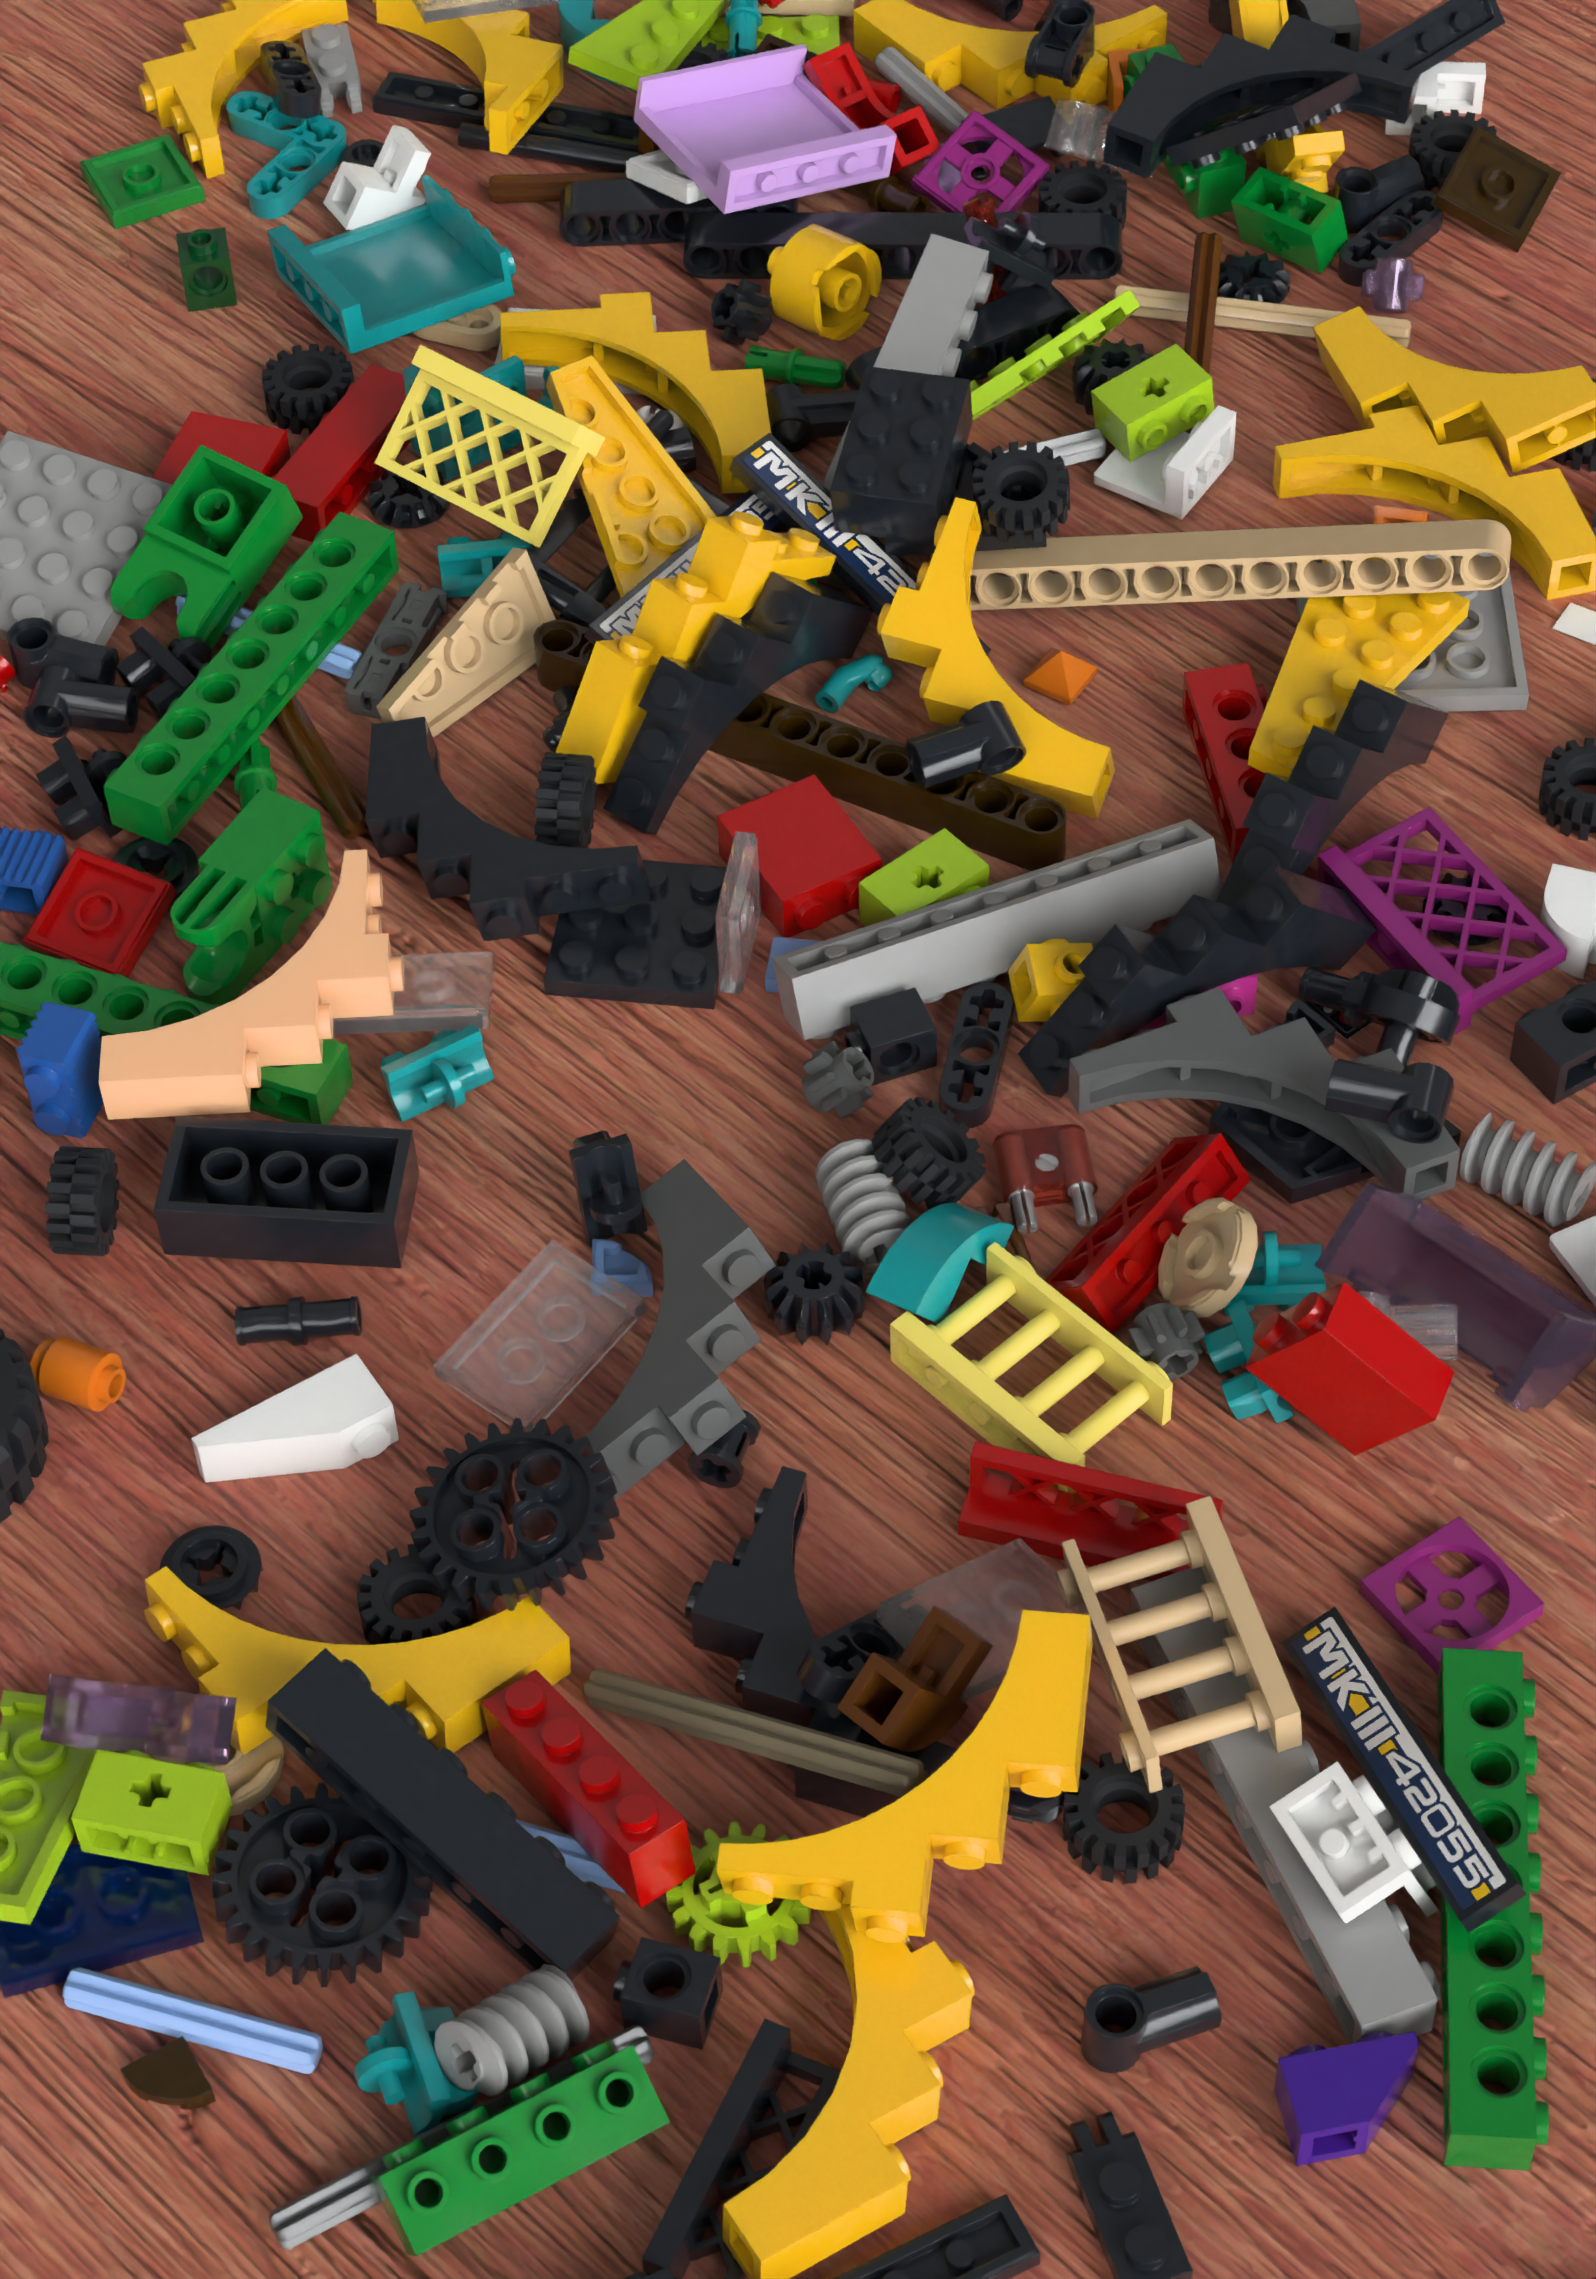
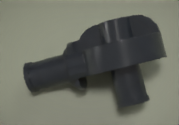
[1298,966,1461,1068]

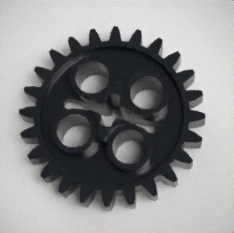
[409,1418,620,1611]
[212,1782,433,1987]

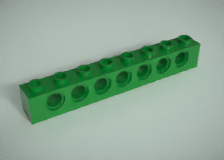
[103,512,399,846]
[0,942,353,1125]
[1437,1648,1549,2171]

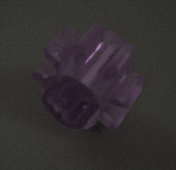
[1361,258,1425,314]

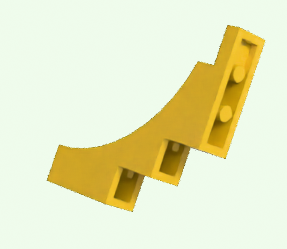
[372,0,564,155]
[1313,306,1596,474]

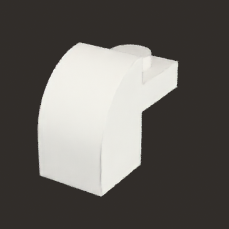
[1385,61,1486,135]
[323,125,431,230]
[1540,863,1596,979]

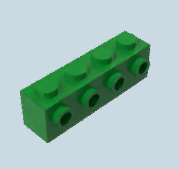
[1122,44,1246,219]
[371,2039,670,2256]

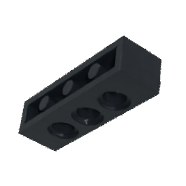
[1510,979,1596,1105]

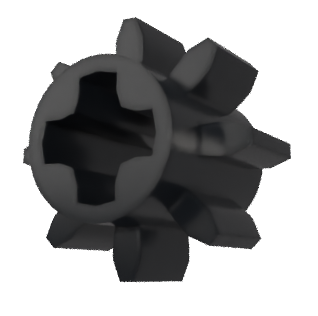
[711,279,773,345]

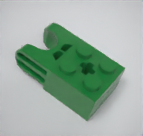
[110,445,303,649]
[170,787,332,1005]

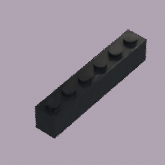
[265,1648,620,1981]

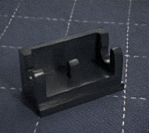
[961,96,1071,181]

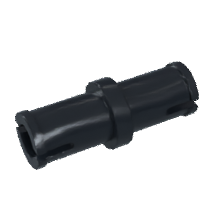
[234,1296,362,1346]

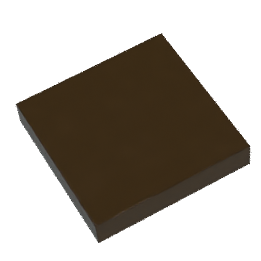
[1432,125,1561,252]

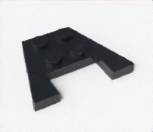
[1208,999,1461,1204]

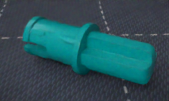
[725,0,762,59]

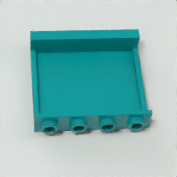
[267,174,516,354]

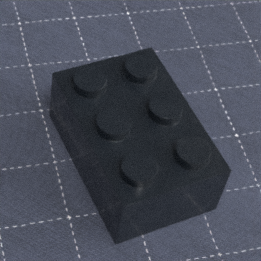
[830,366,973,544]

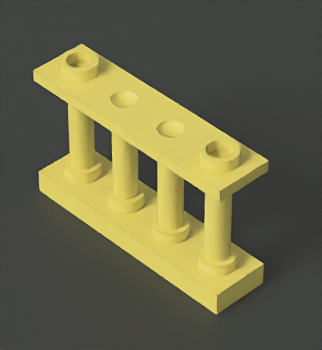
[890,1242,1173,1494]

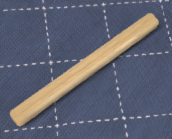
[1114,285,1411,348]

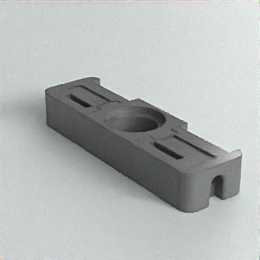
[345,582,449,720]

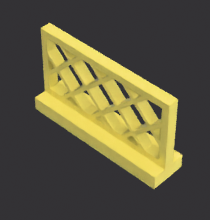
[375,344,605,548]

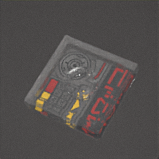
[715,831,761,994]

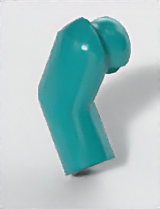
[815,654,893,713]

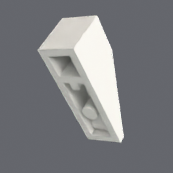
[191,1353,399,1483]

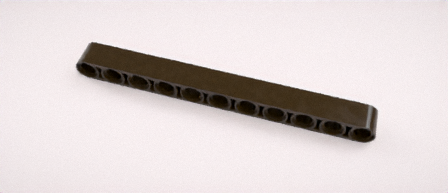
[533,620,1067,871]

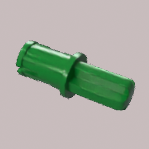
[744,345,847,389]
[233,738,277,813]

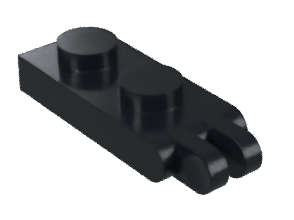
[1067,2111,1193,2279]

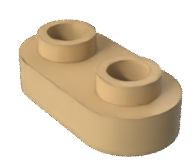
[413,304,502,351]

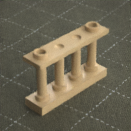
[1056,1496,1303,1793]

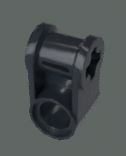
[1025,0,1095,88]

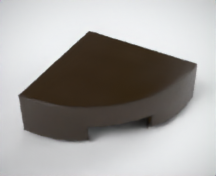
[120,2036,216,2110]

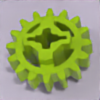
[666,1822,811,1968]

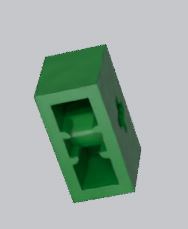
[1231,167,1349,274]

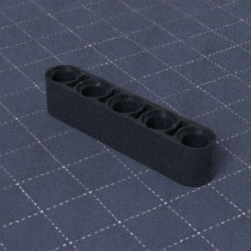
[559,179,798,247]
[845,284,1080,390]

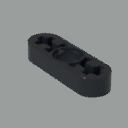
[260,41,322,118]
[1338,190,1443,287]
[939,983,1013,1129]
[797,1602,927,1704]

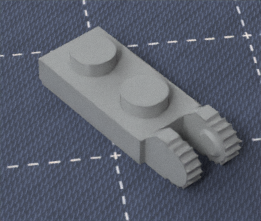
[301,23,362,117]

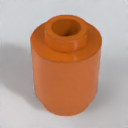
[30,1337,126,1412]

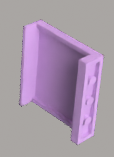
[633,44,897,214]

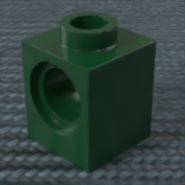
[176,227,237,312]

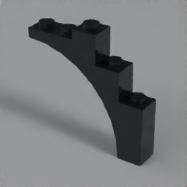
[1103,14,1420,178]
[603,572,874,834]
[1216,679,1449,907]
[365,717,650,941]
[1018,865,1377,1098]
[685,1466,958,1817]

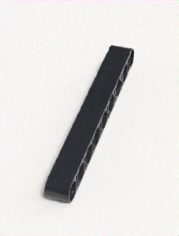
[683,212,1123,280]

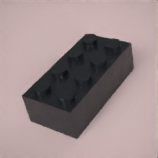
[154,1116,419,1268]

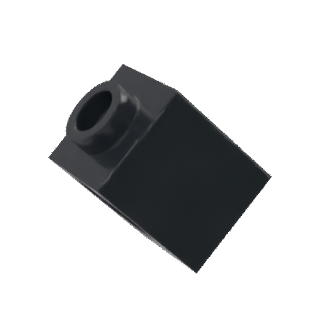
[844,987,937,1086]
[613,1937,723,2050]

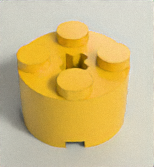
[767,224,882,341]

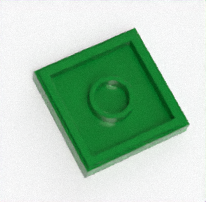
[79,134,205,230]

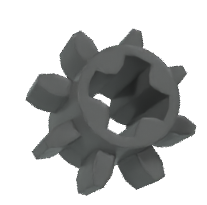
[801,1041,874,1119]
[1127,1303,1206,1380]

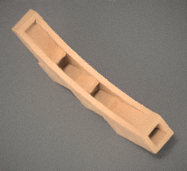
[98,849,404,1120]

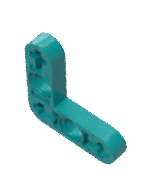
[226,91,348,219]

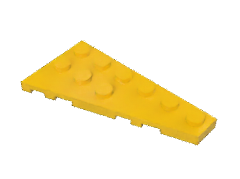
[546,355,717,598]
[1248,557,1470,777]

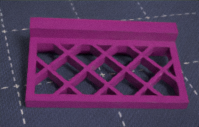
[1318,807,1567,1035]

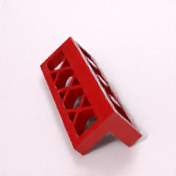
[1044,1133,1251,1334]
[958,1441,1223,1581]

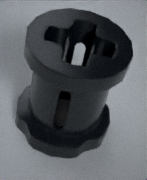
[688,1410,761,1488]

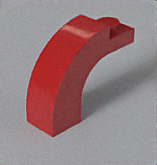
[803,42,941,175]

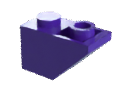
[1274,2031,1419,2166]

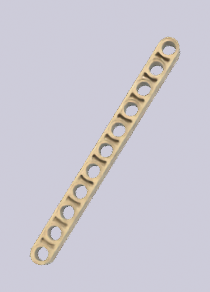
[929,519,1512,611]

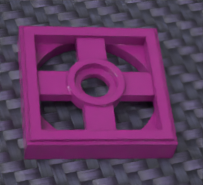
[912,109,1049,213]
[1359,1517,1544,1675]

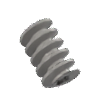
[1460,1112,1596,1227]
[815,1139,912,1273]
[434,1964,589,2097]

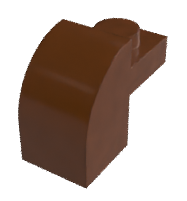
[837,1606,993,1752]

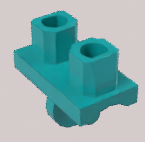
[437,532,530,598]
[380,1024,494,1122]
[1222,1231,1326,1316]
[1203,1299,1294,1423]
[354,1991,478,2137]

